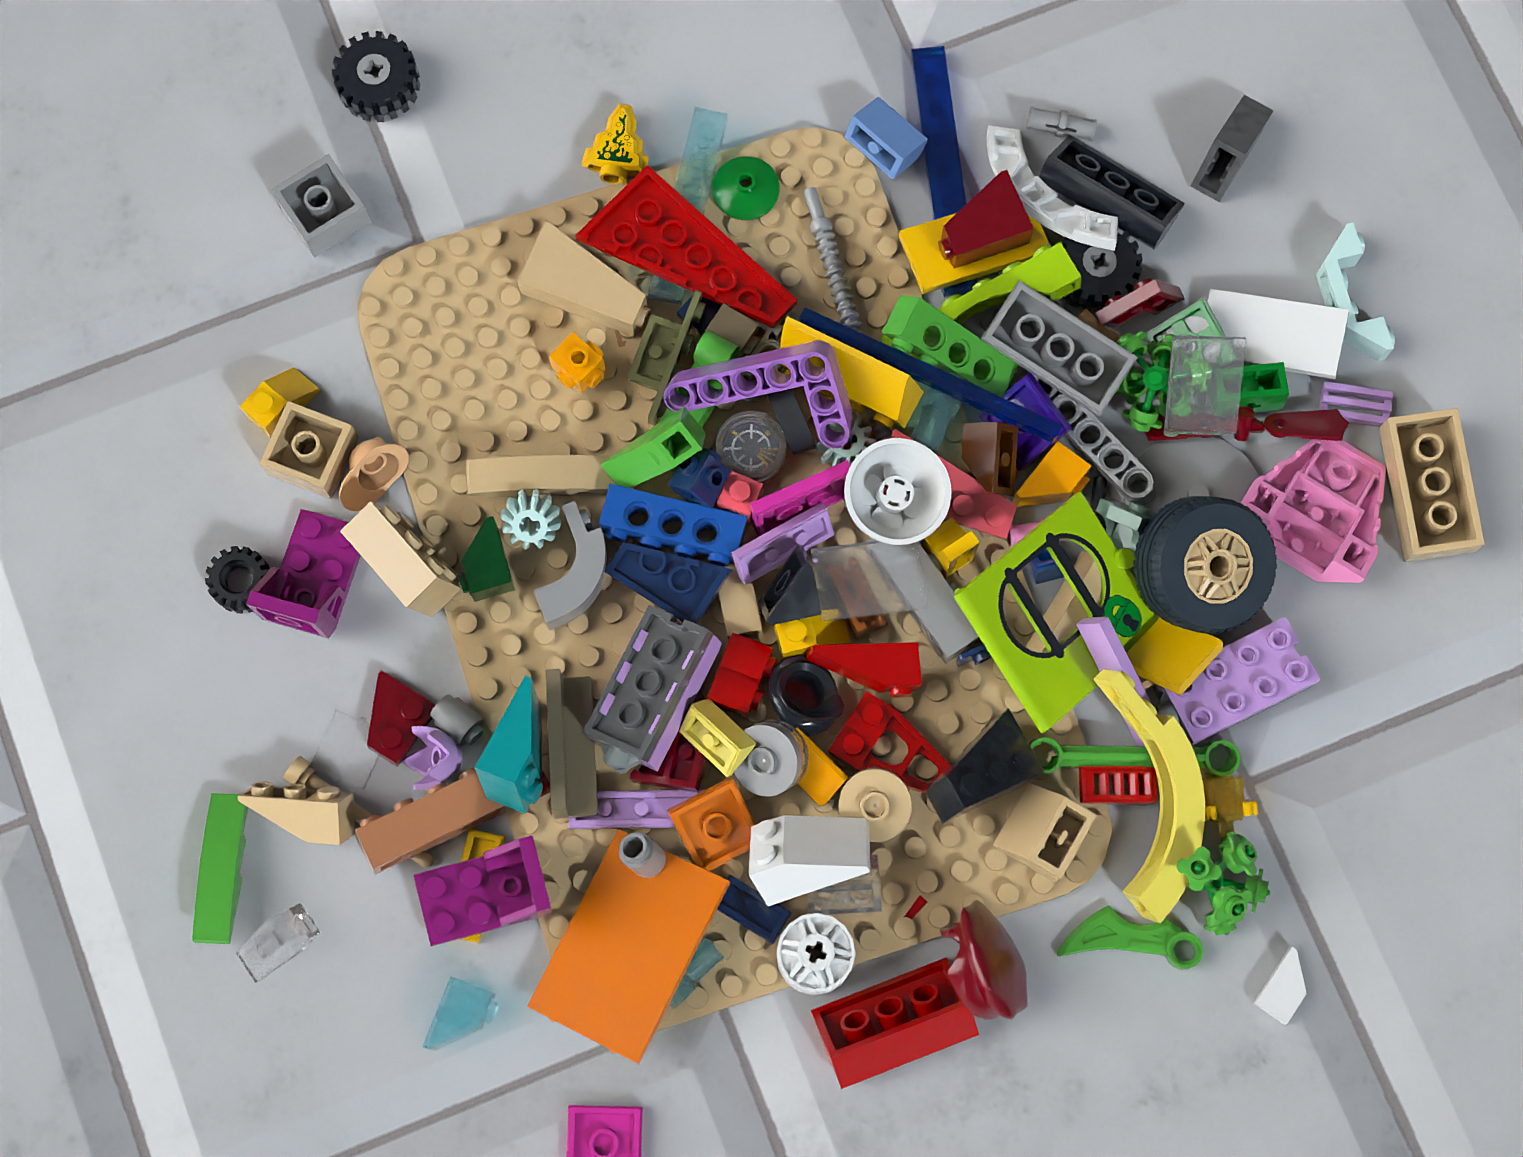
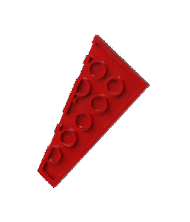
[575,165,798,328]

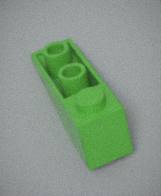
[601,406,706,488]

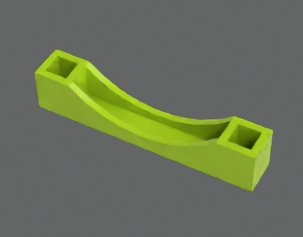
[877,242,1081,379]

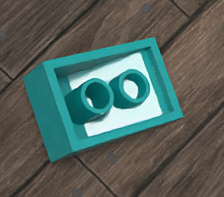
[475,675,543,814]

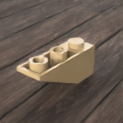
[238,781,355,845]

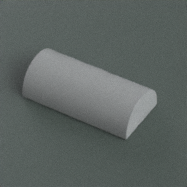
[981,280,1138,417]

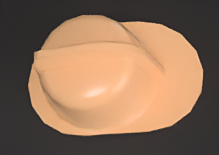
[339,437,409,511]

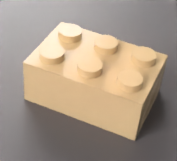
[340,501,462,617]

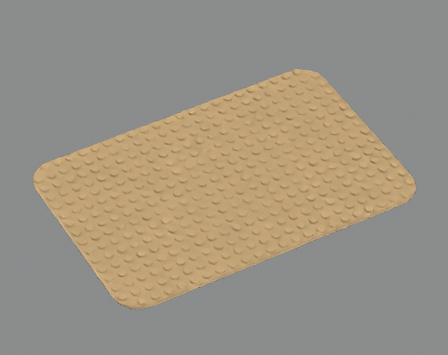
[357,127,1112,1032]

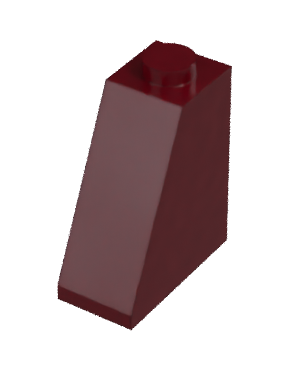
[938,170,1034,269]

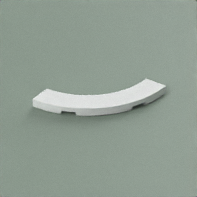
[987,126,1118,251]

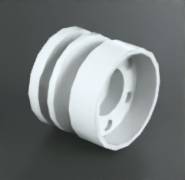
[776,913,855,996]

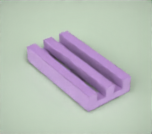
[1319,381,1394,427]

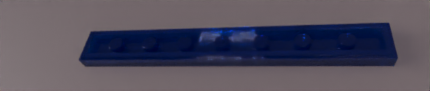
[911,46,977,297]
[799,307,1062,443]

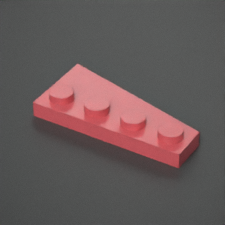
[884,428,1017,540]

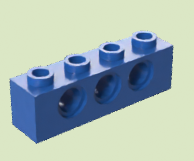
[599,484,747,567]

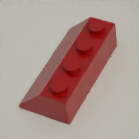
[811,957,979,1089]

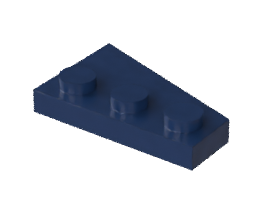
[604,542,732,624]

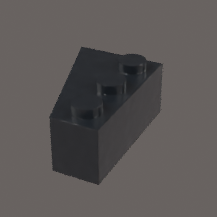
[925,708,1044,824]

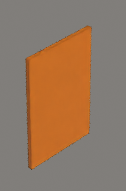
[527,829,730,1064]

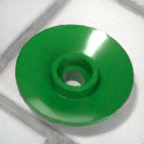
[712,156,780,221]

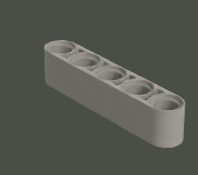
[1033,375,1156,505]

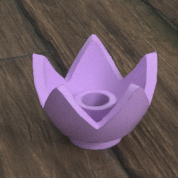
[402,726,462,790]

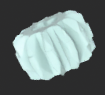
[817,417,876,467]
[501,488,561,550]

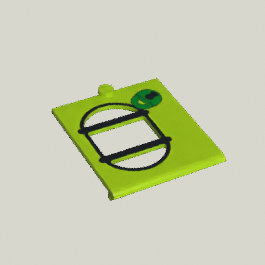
[953,492,1159,733]

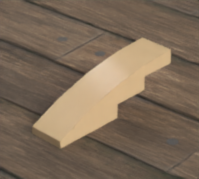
[466,455,614,497]

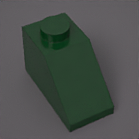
[458,516,515,602]

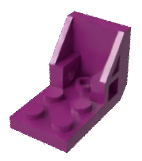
[246,509,361,639]
[413,835,552,947]

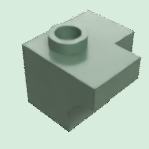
[1096,498,1153,552]

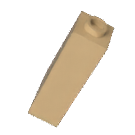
[517,222,650,337]
[1026,551,1102,653]

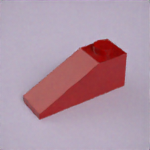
[806,642,922,698]

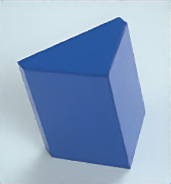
[1029,546,1071,584]

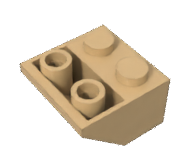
[993,783,1097,883]

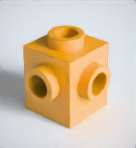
[549,332,606,394]

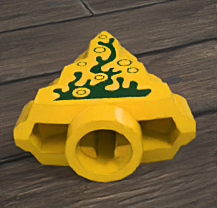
[581,103,649,185]

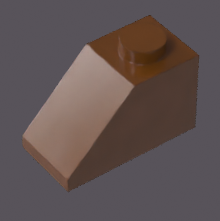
[961,422,1018,497]

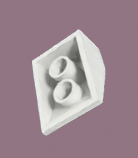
[749,815,870,906]

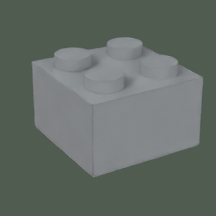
[270,154,372,258]

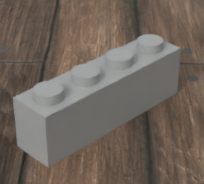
[865,538,981,664]

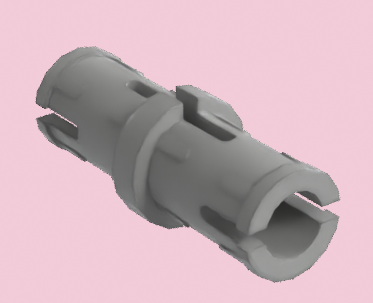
[1026,106,1097,141]

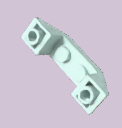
[1316,222,1395,361]

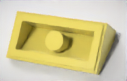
[679,699,756,777]

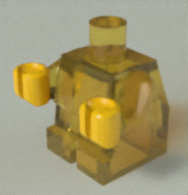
[1202,774,1258,836]

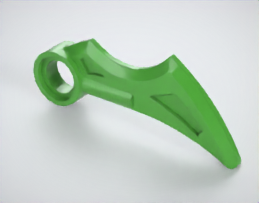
[1057,905,1204,970]

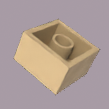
[259,401,359,499]

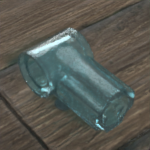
[910,380,965,454]
[669,936,724,1009]

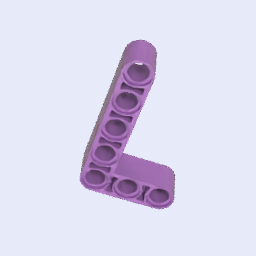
[663,341,855,448]

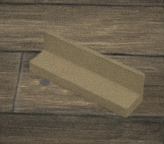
[546,669,598,819]

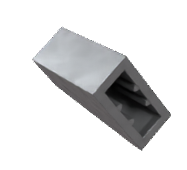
[1190,94,1274,203]

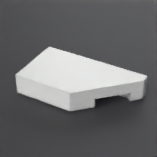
[1254,947,1307,1025]

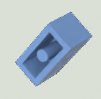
[844,97,928,180]

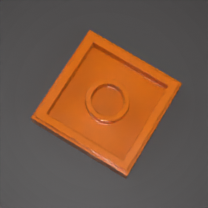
[667,777,756,871]

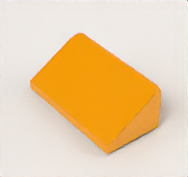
[791,728,848,806]

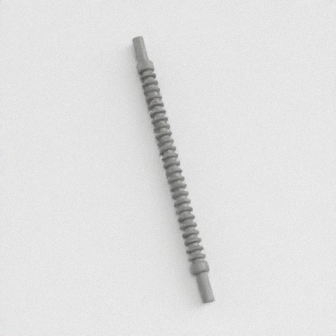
[804,187,893,441]

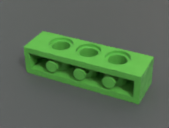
[882,295,1019,403]

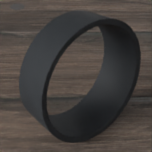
[767,389,817,455]

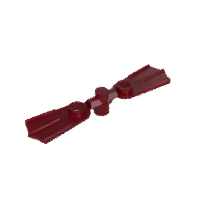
[1144,406,1349,441]

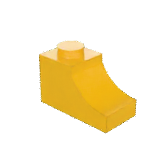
[921,517,980,579]

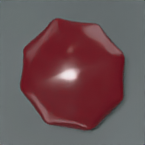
[940,900,1028,1020]

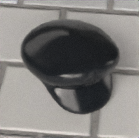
[768,655,844,736]

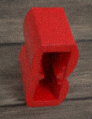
[707,633,777,718]

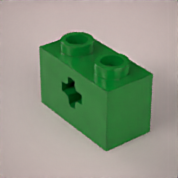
[1208,362,1289,416]

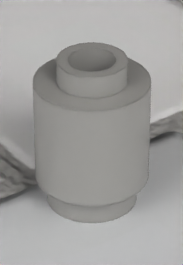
[430,694,484,746]
[619,832,666,878]

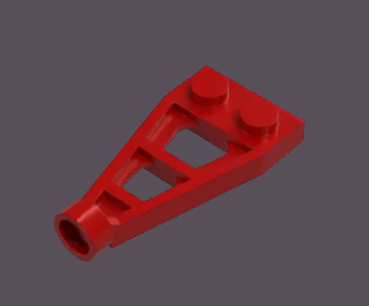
[828,691,950,795]

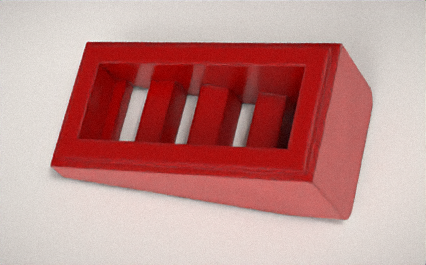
[1078,766,1158,806]

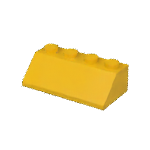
[779,316,924,429]

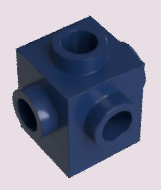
[668,448,731,508]

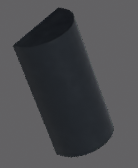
[1038,135,1185,250]

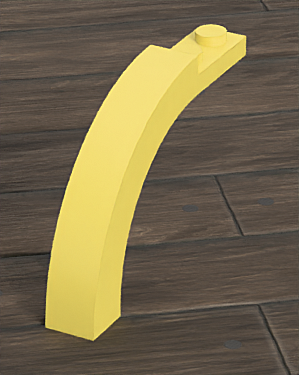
[1093,669,1205,923]

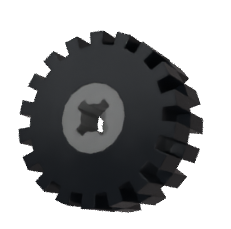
[332,31,421,122]
[1061,225,1143,312]

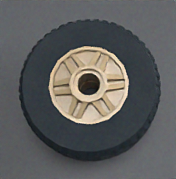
[1133,496,1277,634]

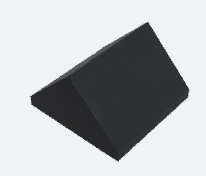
[759,544,822,625]

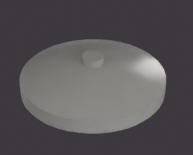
[1123,436,1259,515]

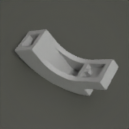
[533,501,608,630]

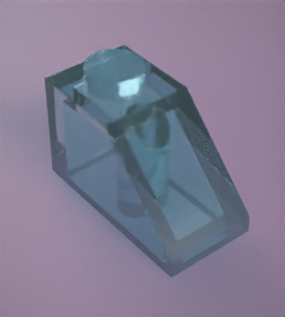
[422,976,498,1051]

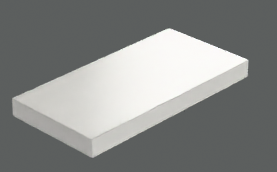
[1208,289,1349,379]

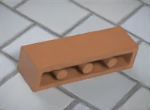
[355,767,507,875]

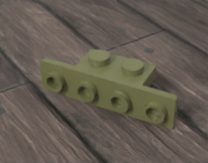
[627,289,706,426]

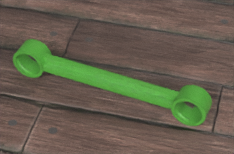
[1029,737,1240,776]

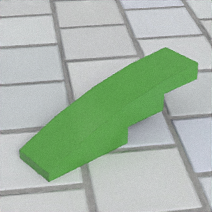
[192,793,249,944]

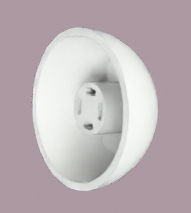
[844,438,952,545]

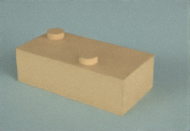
[1379,408,1485,562]

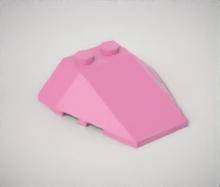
[1240,439,1386,583]

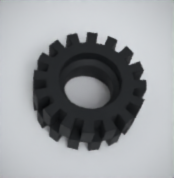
[205,546,271,614]

